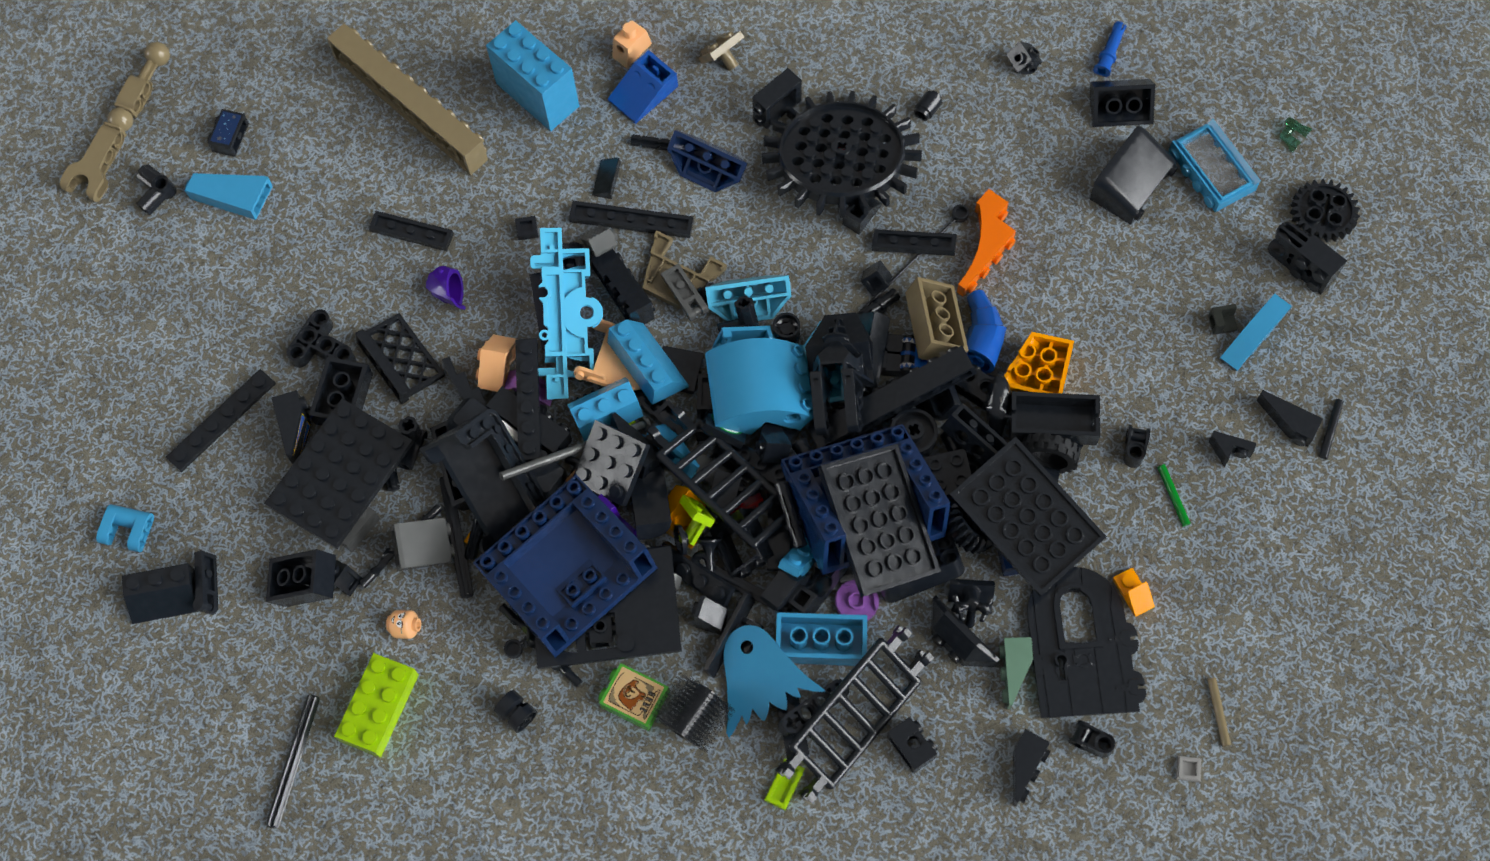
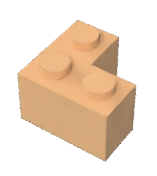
[475,334,516,392]

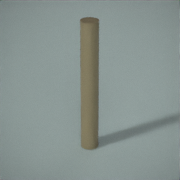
[1207,678,1231,747]

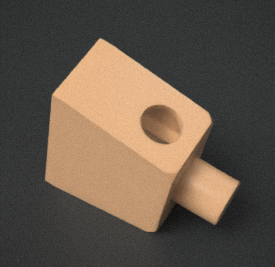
[612,21,652,68]

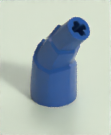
[965,290,1007,374]

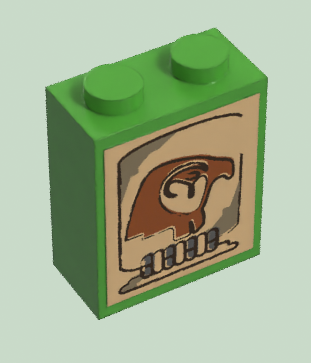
[598,663,670,731]

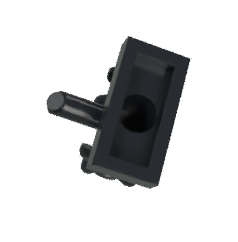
[948,579,995,628]

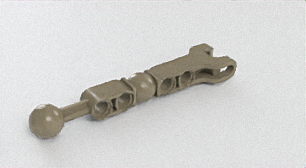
[60,41,170,202]

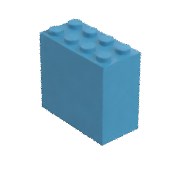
[486,20,579,131]

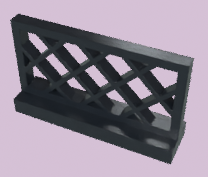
[355,313,445,404]

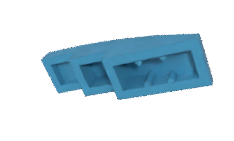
[1220,294,1292,371]

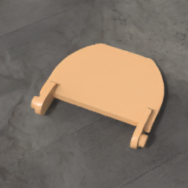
[573,319,641,391]

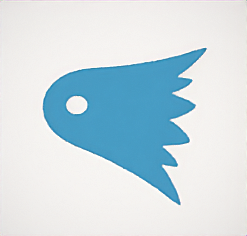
[724,625,825,738]

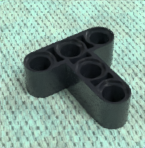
[286,309,356,368]

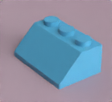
[567,377,643,442]

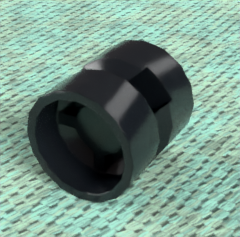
[773,312,800,344]
[494,690,537,733]

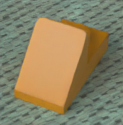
[1112,568,1155,617]

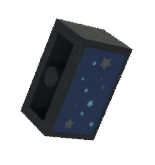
[207,109,249,157]

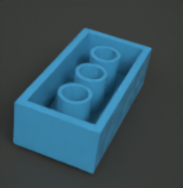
[776,612,867,666]

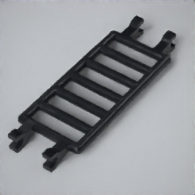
[775,625,934,804]

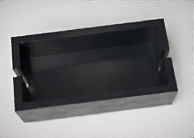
[1009,391,1100,445]

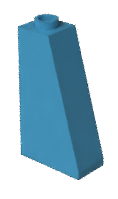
[185,173,273,220]

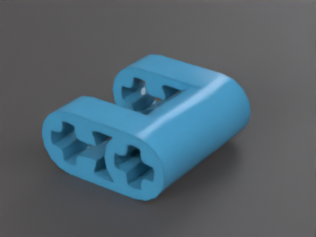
[96,504,154,552]

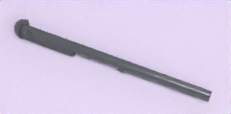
[499,416,652,480]

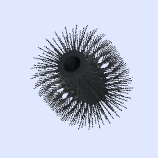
[652,672,735,752]

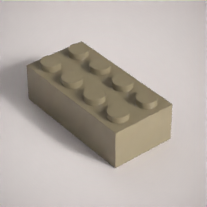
[905,277,969,360]

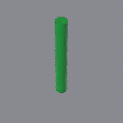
[1157,464,1191,527]

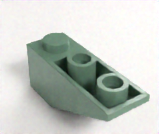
[998,637,1033,709]

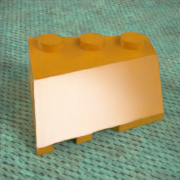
[1004,332,1074,393]

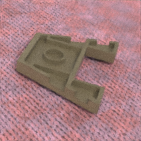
[643,230,727,309]

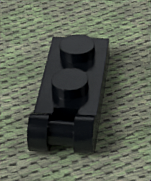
[193,550,218,615]

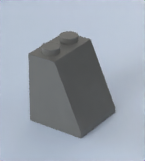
[390,518,455,572]

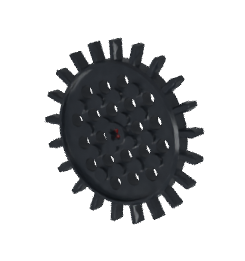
[762,91,922,218]

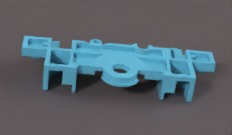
[530,228,603,400]

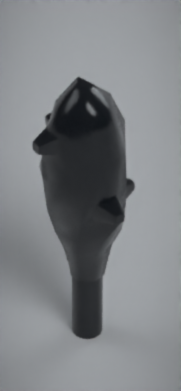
[984,375,1011,437]

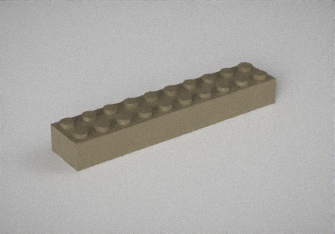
[327,23,488,175]

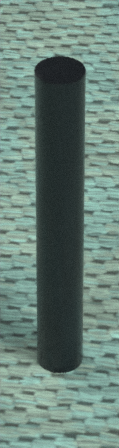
[1319,399,1344,459]

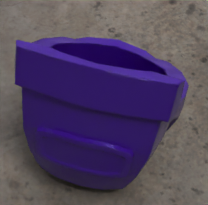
[425,266,466,310]

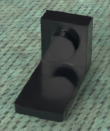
[334,560,363,596]

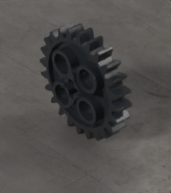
[1290,179,1360,243]

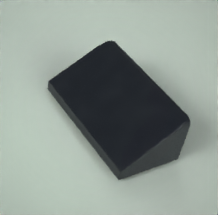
[592,157,621,199]

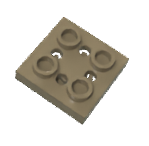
[697,31,745,71]

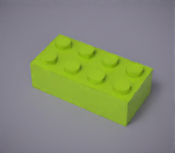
[334,653,419,758]

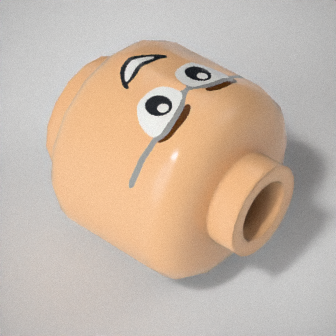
[386,610,421,639]

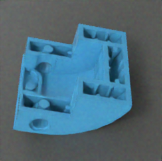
[705,338,814,435]

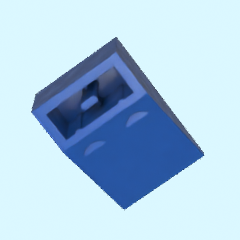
[608,50,678,124]

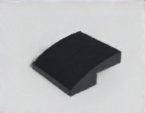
[662,346,704,394]

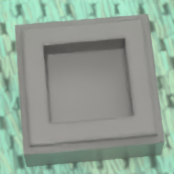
[1176,756,1202,782]

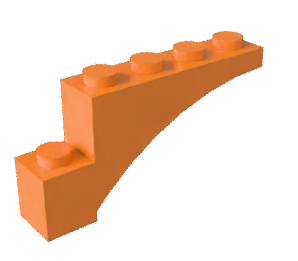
[957,189,1016,297]

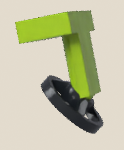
[673,494,715,555]

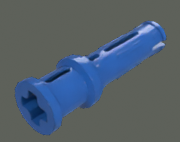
[1093,21,1126,77]

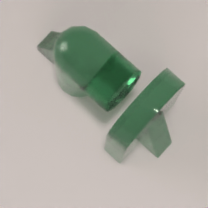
[1280,117,1312,153]

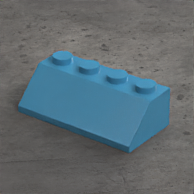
[607,319,689,405]

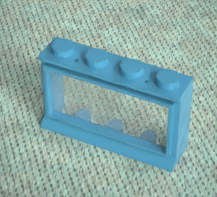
[1169,119,1261,212]

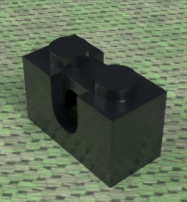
[887,717,937,774]

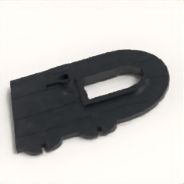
[1027,567,1147,718]

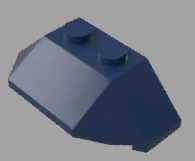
[667,130,748,192]

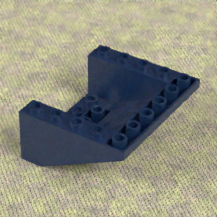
[781,424,950,575]
[473,475,657,658]

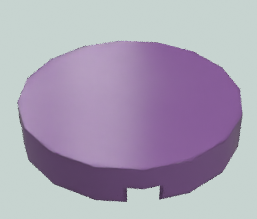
[835,580,879,621]

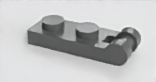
[661,263,709,322]

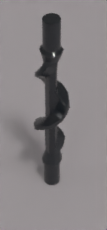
[359,504,443,588]
[498,603,583,687]

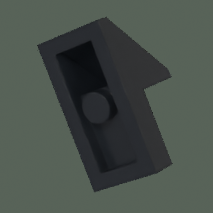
[1209,431,1256,467]

